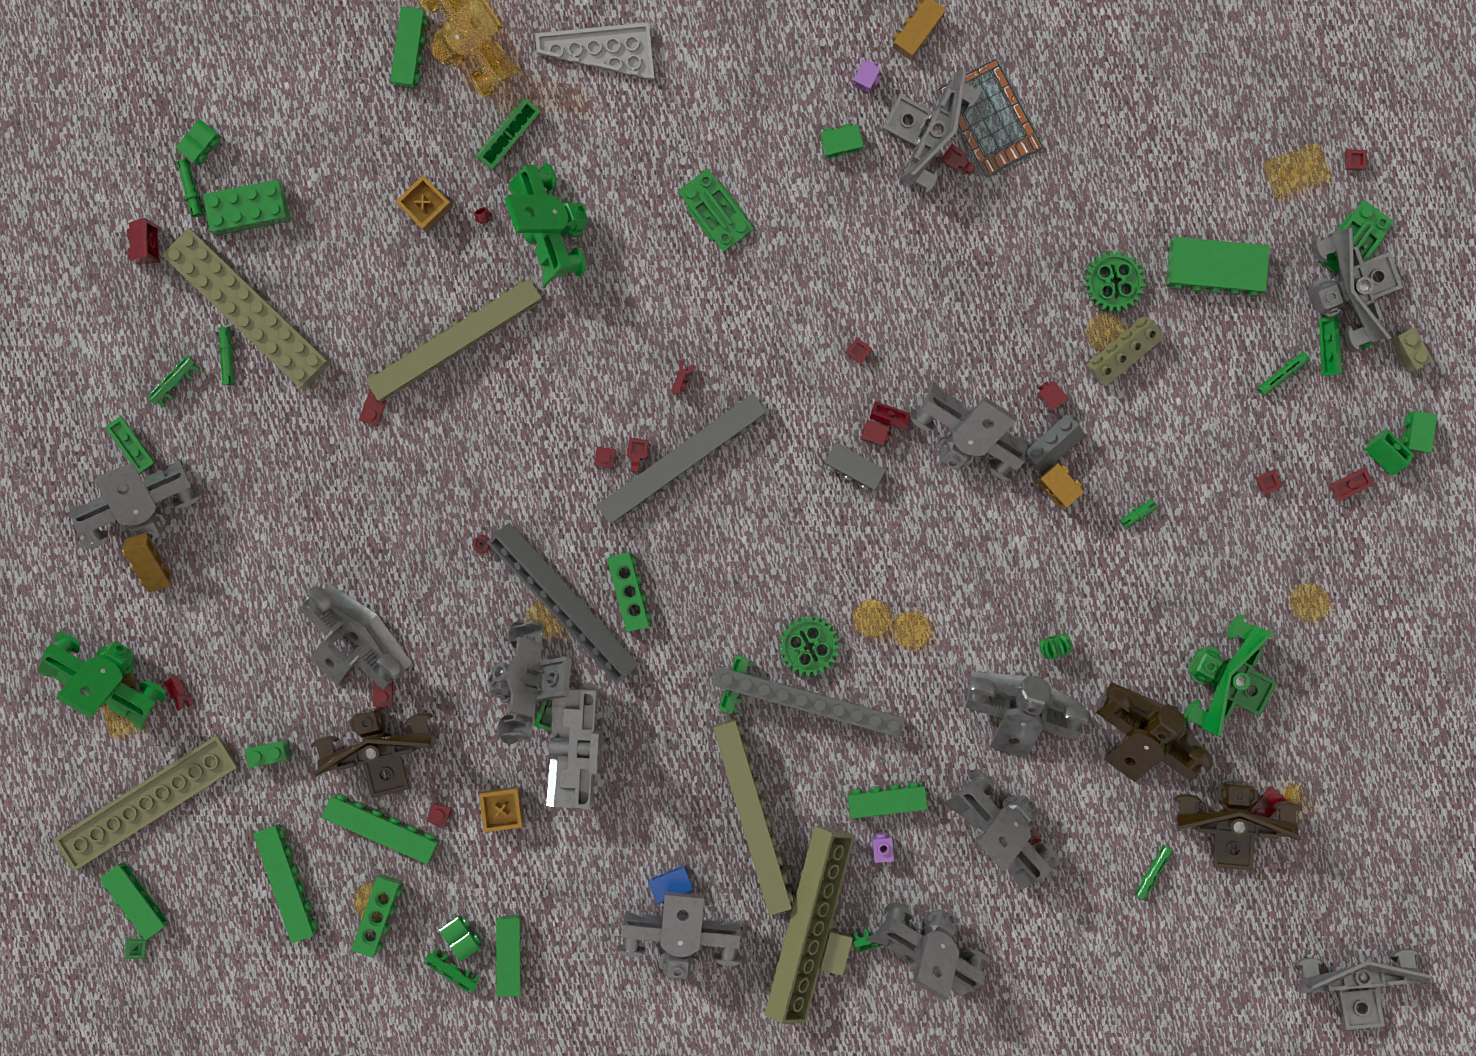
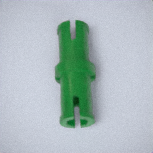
[1119,499,1158,530]

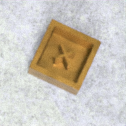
[395,175,453,233]
[1035,463,1084,509]
[479,786,525,832]

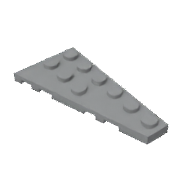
[535,22,655,81]

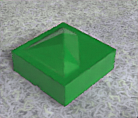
[124,938,146,959]

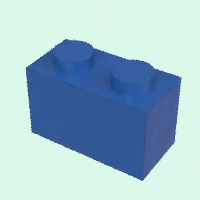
[648,865,693,904]

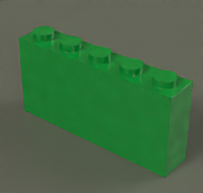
[1166,237,1270,297]

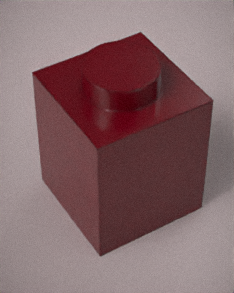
[1036,381,1068,412]
[860,420,891,446]

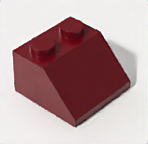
[127,218,159,264]

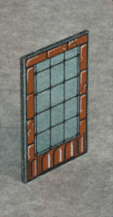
[936,58,1045,180]

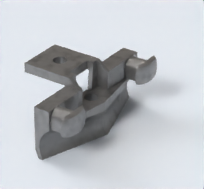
[882,70,981,195]
[299,584,412,690]
[1293,949,1431,1030]

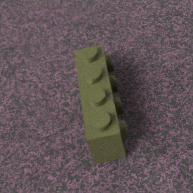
[1086,316,1165,386]

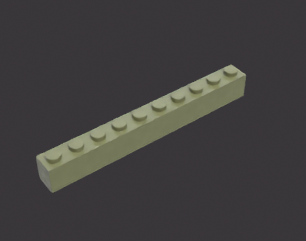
[366,279,543,403]

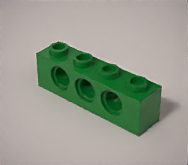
[607,552,652,633]
[351,873,403,958]

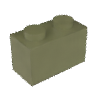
[1390,327,1433,372]
[820,929,855,976]

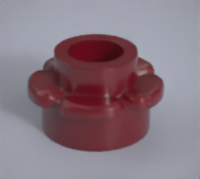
[474,207,492,224]
[472,535,490,553]

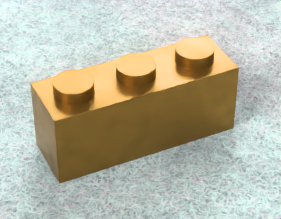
[892,0,946,61]
[122,532,172,593]

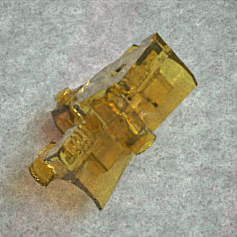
[418,0,522,97]

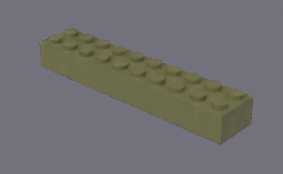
[162,228,331,390]
[713,718,794,916]
[765,826,855,1024]

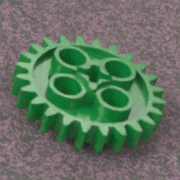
[1083,250,1146,313]
[778,615,840,677]

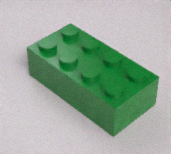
[203,179,291,236]

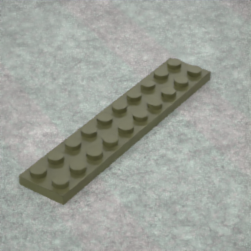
[53,735,239,872]

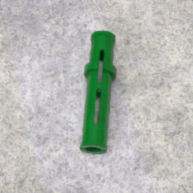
[176,159,203,218]
[218,327,235,385]
[1257,351,1310,397]
[1134,845,1174,901]

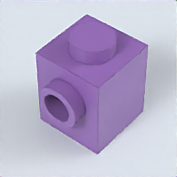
[852,60,882,93]
[872,833,894,863]

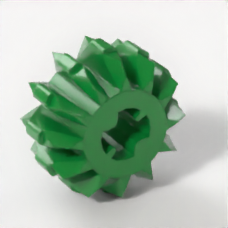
[1039,633,1073,659]

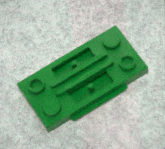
[678,169,754,253]
[1317,199,1395,275]

